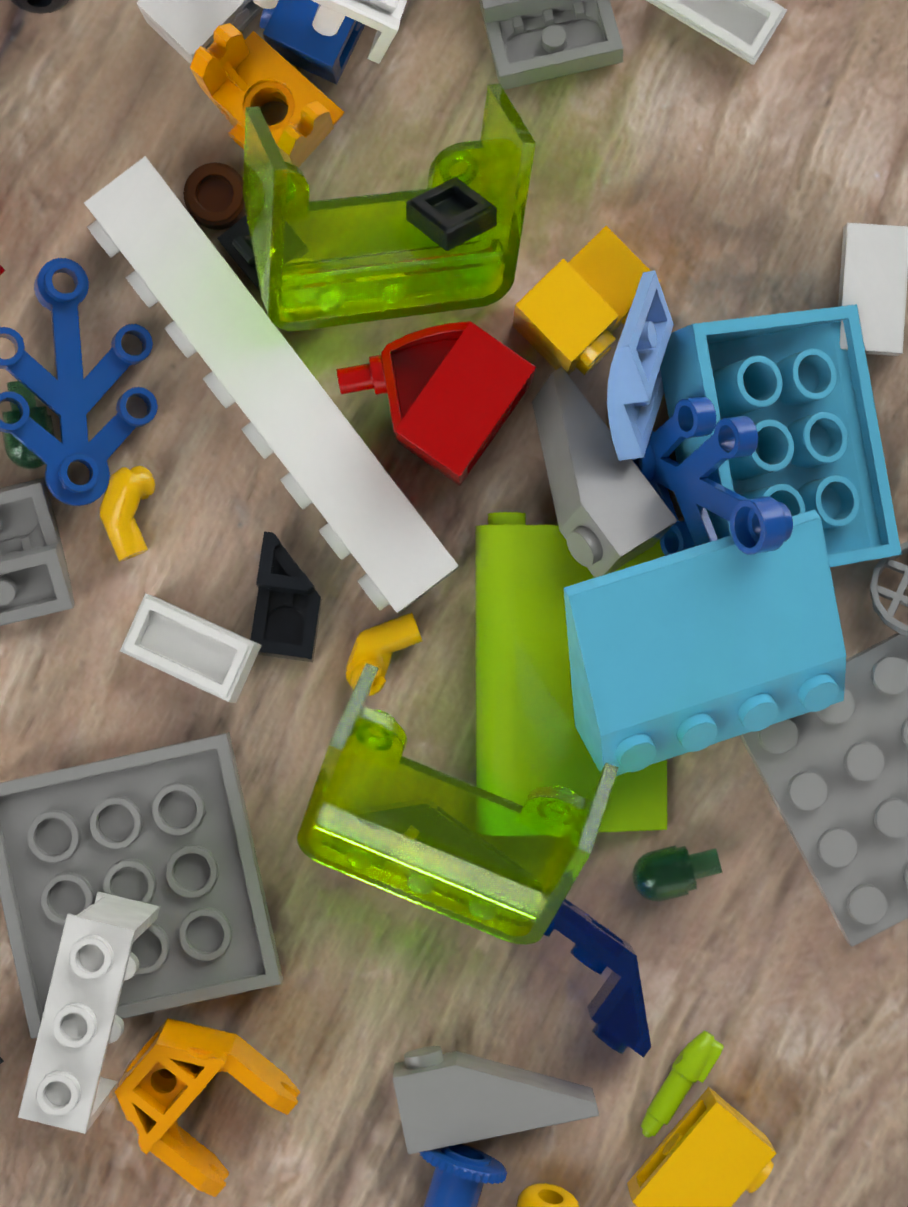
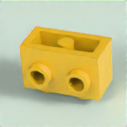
[627,1087,777,1207]

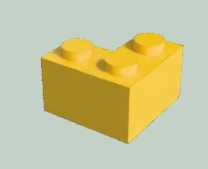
[512,225,661,375]

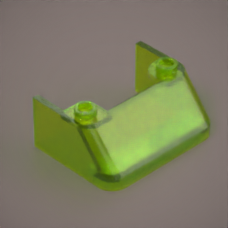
[243,83,536,331]
[297,663,618,945]

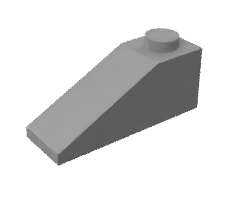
[532,367,678,578]
[393,1046,599,1154]

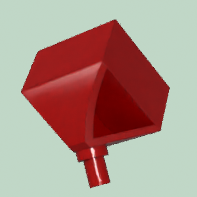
[336,321,536,486]

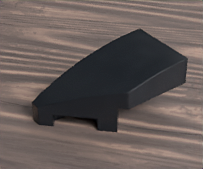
[250,531,322,662]

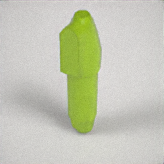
[640,1030,724,1138]

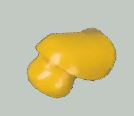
[99,465,155,562]
[346,612,423,697]

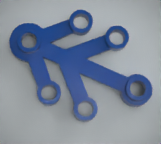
[0,258,158,506]
[632,397,793,556]

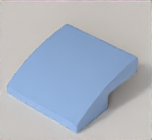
[607,270,674,461]

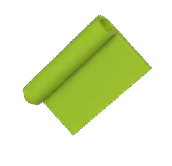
[475,512,667,836]

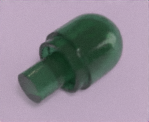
[2,381,55,469]
[632,845,723,902]

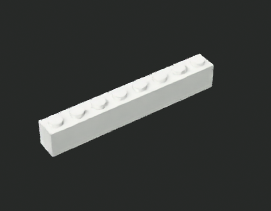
[84,156,459,613]

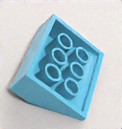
[660,304,902,567]
[564,509,847,780]

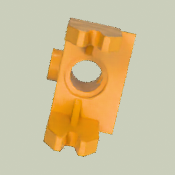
[190,23,345,171]
[114,1018,300,1197]

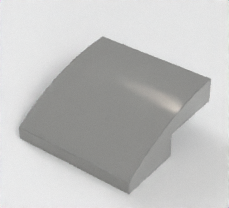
[479,0,623,91]
[0,477,75,626]

